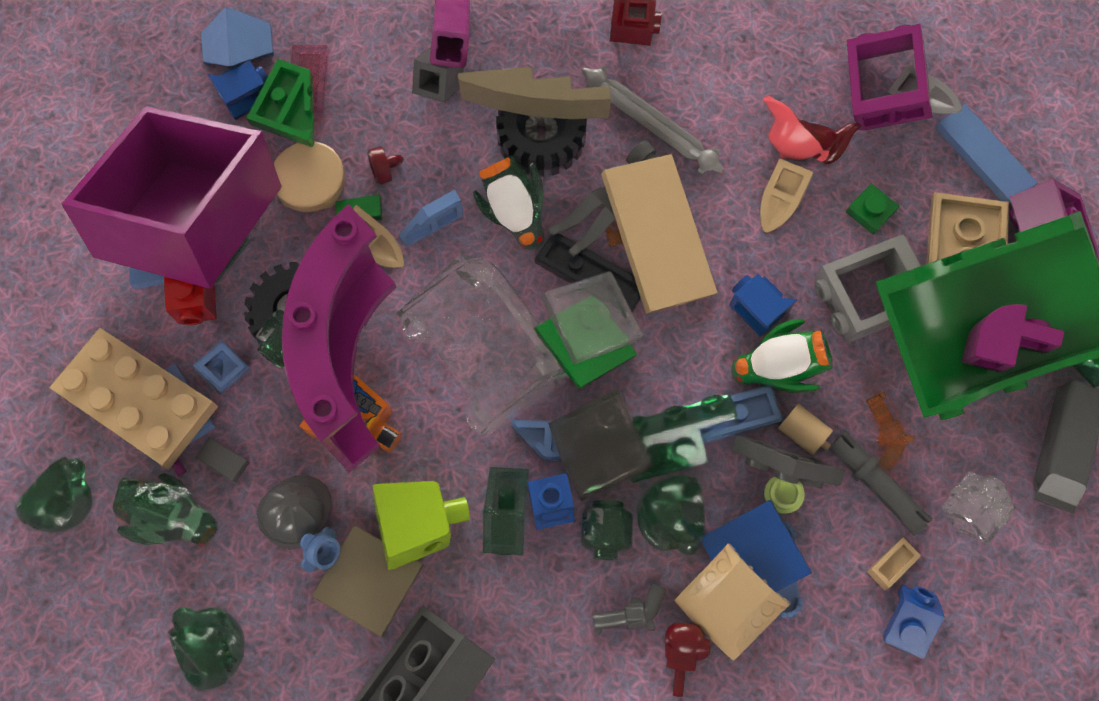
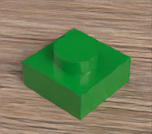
[845,183,900,235]

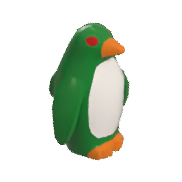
[731,319,833,393]

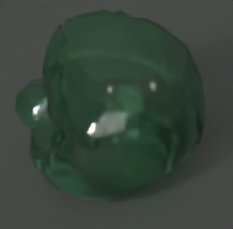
[14,456,93,533]
[636,475,705,556]
[167,607,246,692]

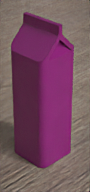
[430,0,470,68]

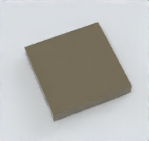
[311,525,424,637]

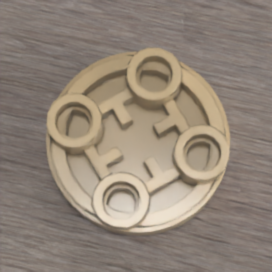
[274,142,346,212]

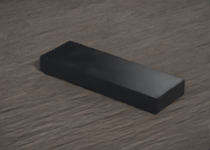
[535,233,641,317]

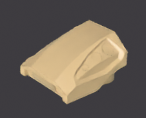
[674,543,790,661]

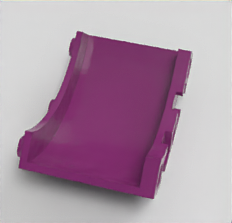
[282,204,396,473]

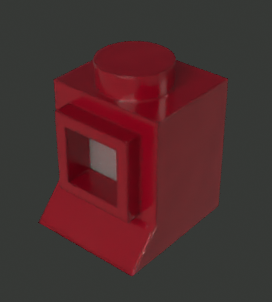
[610,0,662,46]

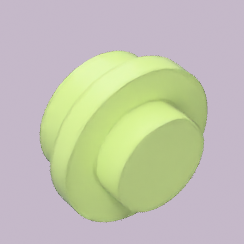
[764,476,805,514]

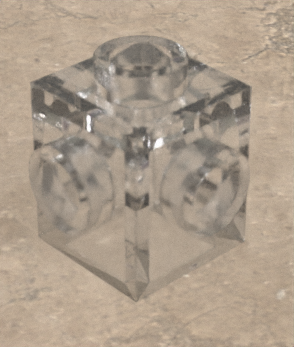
[941,471,1016,544]

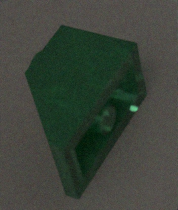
[483,467,529,555]

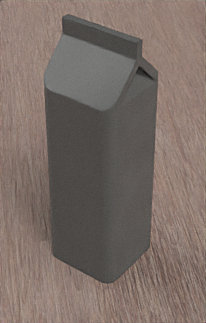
[1033,381,1099,514]

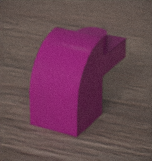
[961,304,1064,373]

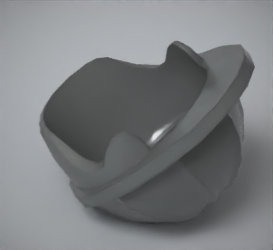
[256,475,332,550]

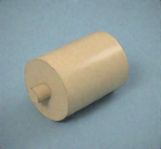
[778,403,833,456]

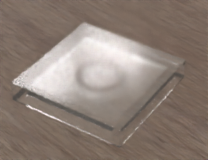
[542,271,644,365]

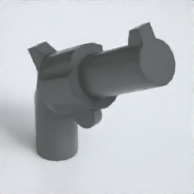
[592,584,666,636]

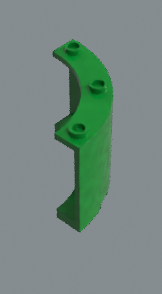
[875,211,1099,420]

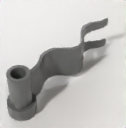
[549,140,657,257]

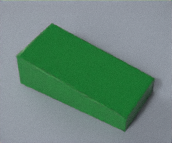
[335,194,382,220]

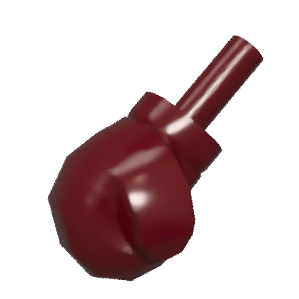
[665,622,711,697]

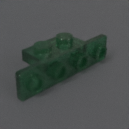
[581,395,738,483]

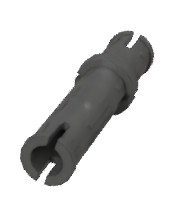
[829,431,933,536]

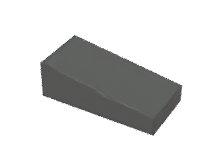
[195,437,250,483]

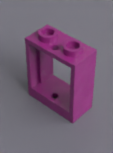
[847,24,933,130]

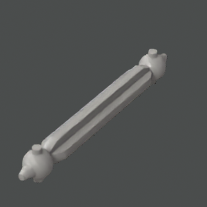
[582,66,724,174]

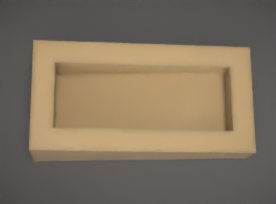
[866,537,921,591]

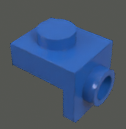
[883,585,945,659]

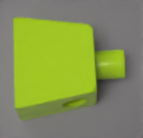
[372,481,470,570]

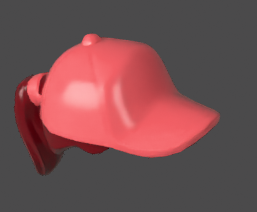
[763,96,861,164]

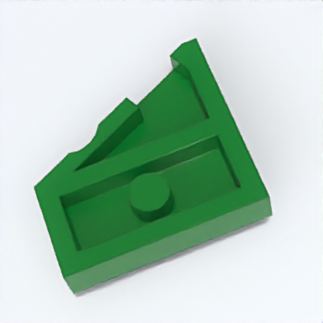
[246,59,315,147]

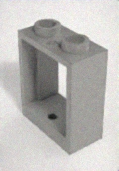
[814,234,921,343]

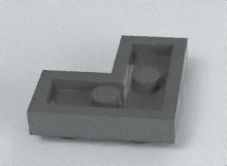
[732,436,845,489]

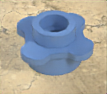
[300,527,340,572]

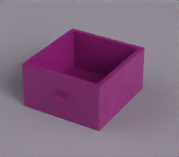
[61,106,282,289]

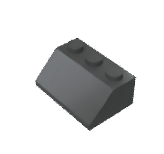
[354,606,495,701]

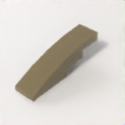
[458,67,611,119]

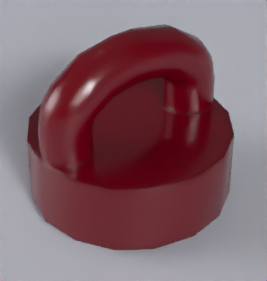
[367,146,404,184]

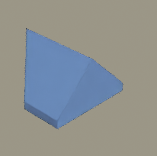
[201,7,274,66]

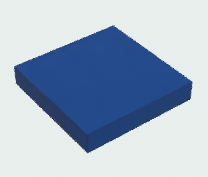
[699,500,812,592]

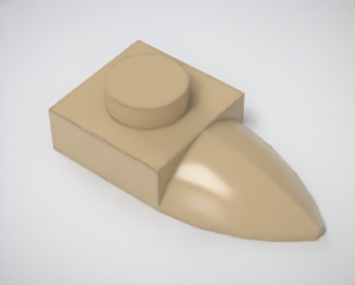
[760,158,814,233]
[353,205,405,268]

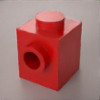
[164,277,217,325]

